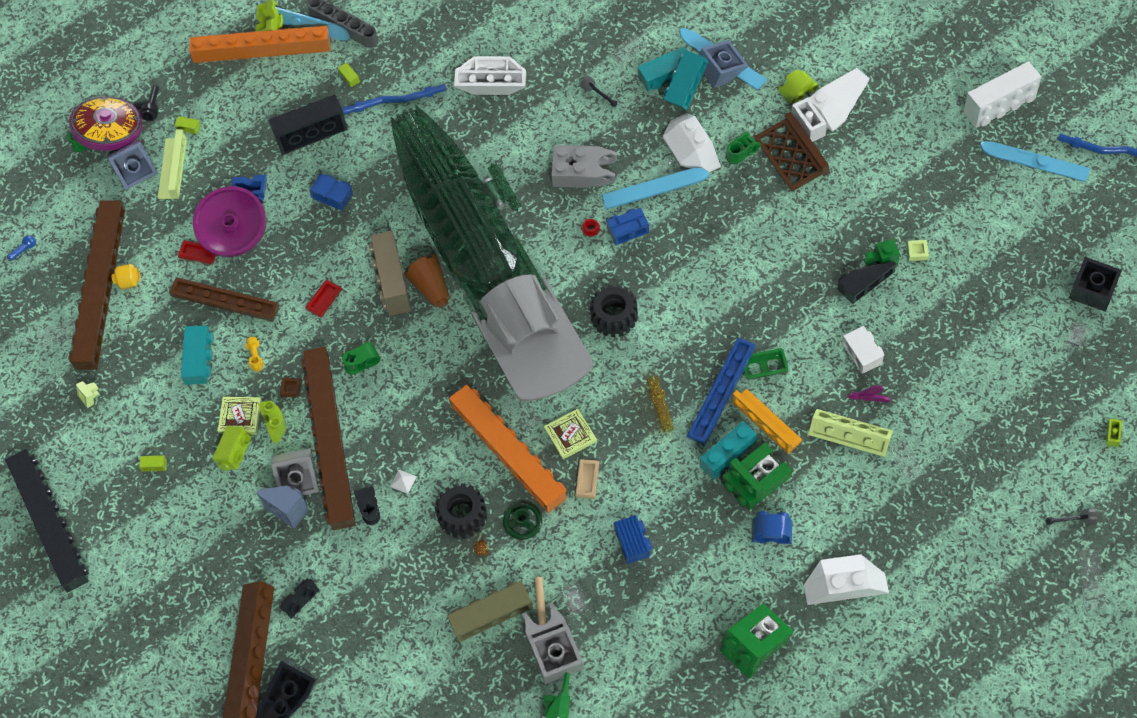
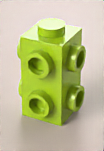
[212,426,252,471]

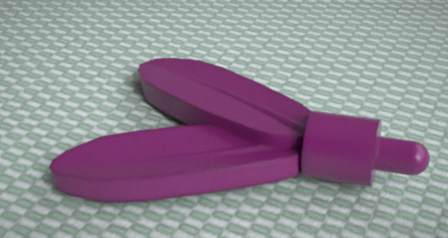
[847,386,891,403]

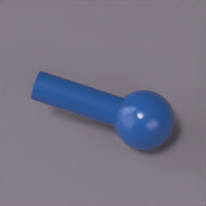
[7,235,36,261]

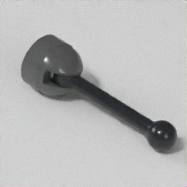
[580,75,618,107]
[1046,508,1097,525]

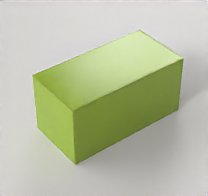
[338,62,360,87]
[175,116,201,134]
[1106,418,1122,447]
[139,455,167,472]

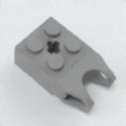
[551,145,617,188]
[522,603,583,685]

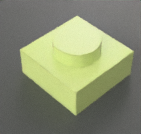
[907,240,929,261]

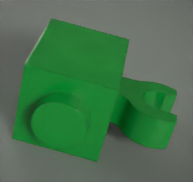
[864,239,900,266]

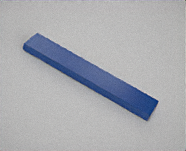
[687,338,756,445]

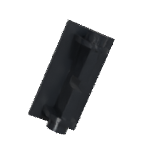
[279,578,320,619]

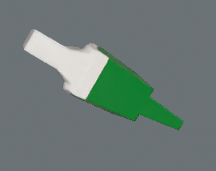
[542,672,570,718]

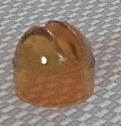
[474,539,490,556]

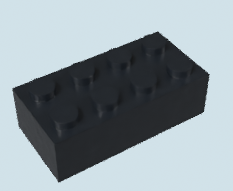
[268,95,348,155]

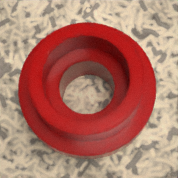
[582,219,600,237]

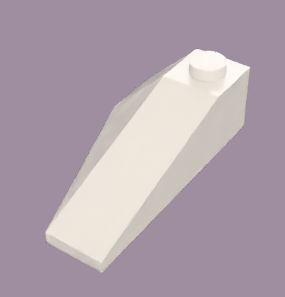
[809,68,870,132]

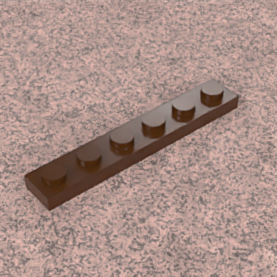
[169,277,280,322]

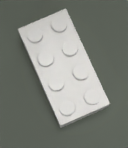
[963,61,1042,128]

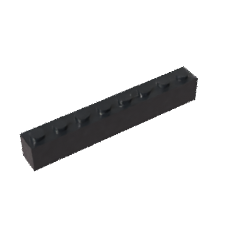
[5,449,90,593]

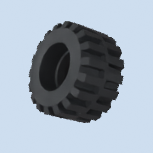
[590,285,638,337]
[435,483,487,539]

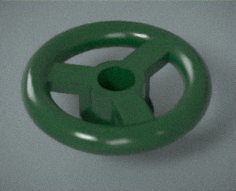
[503,502,543,540]

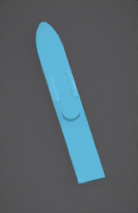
[258,3,350,41]
[680,28,768,90]
[981,141,1090,182]
[602,168,710,209]

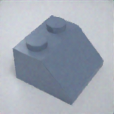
[698,40,748,88]
[106,140,158,190]
[256,486,309,529]

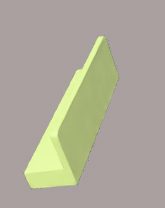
[158,130,187,199]

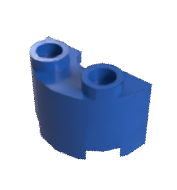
[231,174,267,204]
[752,511,792,544]

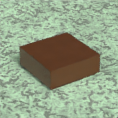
[280,378,302,398]

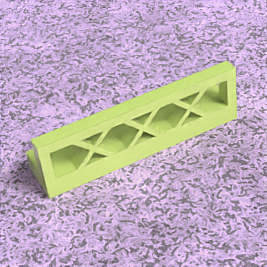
[808,409,893,457]

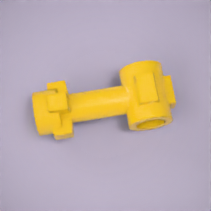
[245,337,264,372]

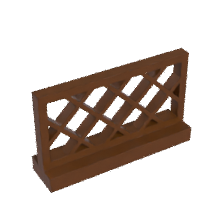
[754,112,830,192]

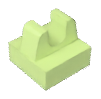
[76,381,99,408]

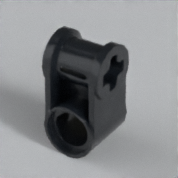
[354,485,380,525]

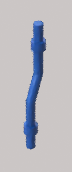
[342,84,447,115]
[1058,133,1137,157]

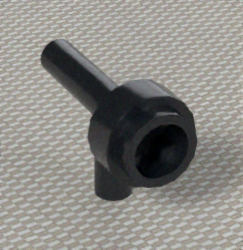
[134,85,159,121]

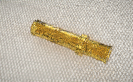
[646,376,675,433]

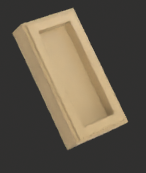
[575,459,600,499]

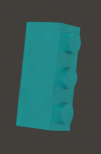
[638,46,688,91]
[664,50,709,111]
[181,325,214,385]
[700,421,757,480]

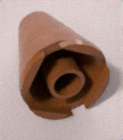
[404,254,450,308]

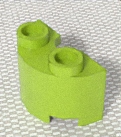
[255,0,283,32]
[778,69,819,104]
[258,401,287,444]

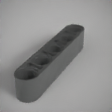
[307,0,378,48]

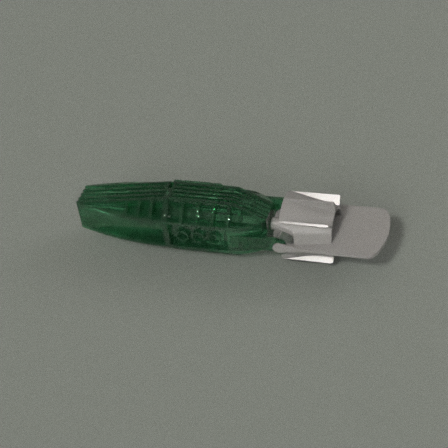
[390,106,593,401]

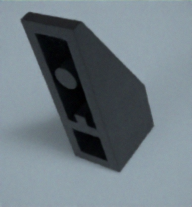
[837,261,896,304]

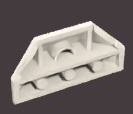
[454,56,526,95]
[663,113,721,172]
[804,554,889,605]

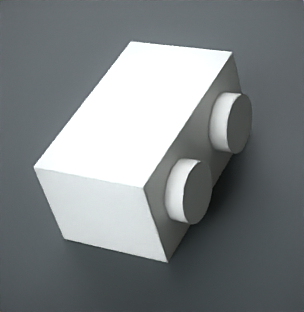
[792,98,827,142]
[842,326,884,374]

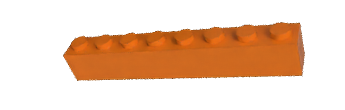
[189,26,331,63]
[449,385,567,513]

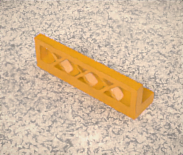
[732,388,802,454]

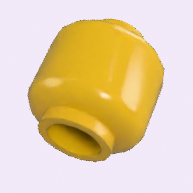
[112,264,141,290]

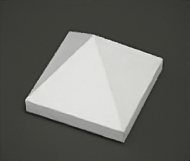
[390,470,416,494]

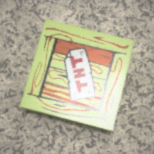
[218,397,262,435]
[544,409,597,459]

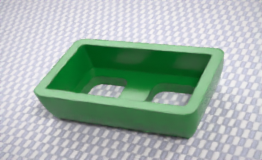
[744,348,789,380]

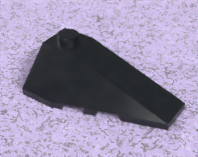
[256,660,317,718]

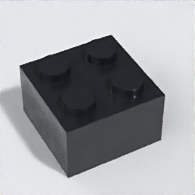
[1068,257,1122,312]

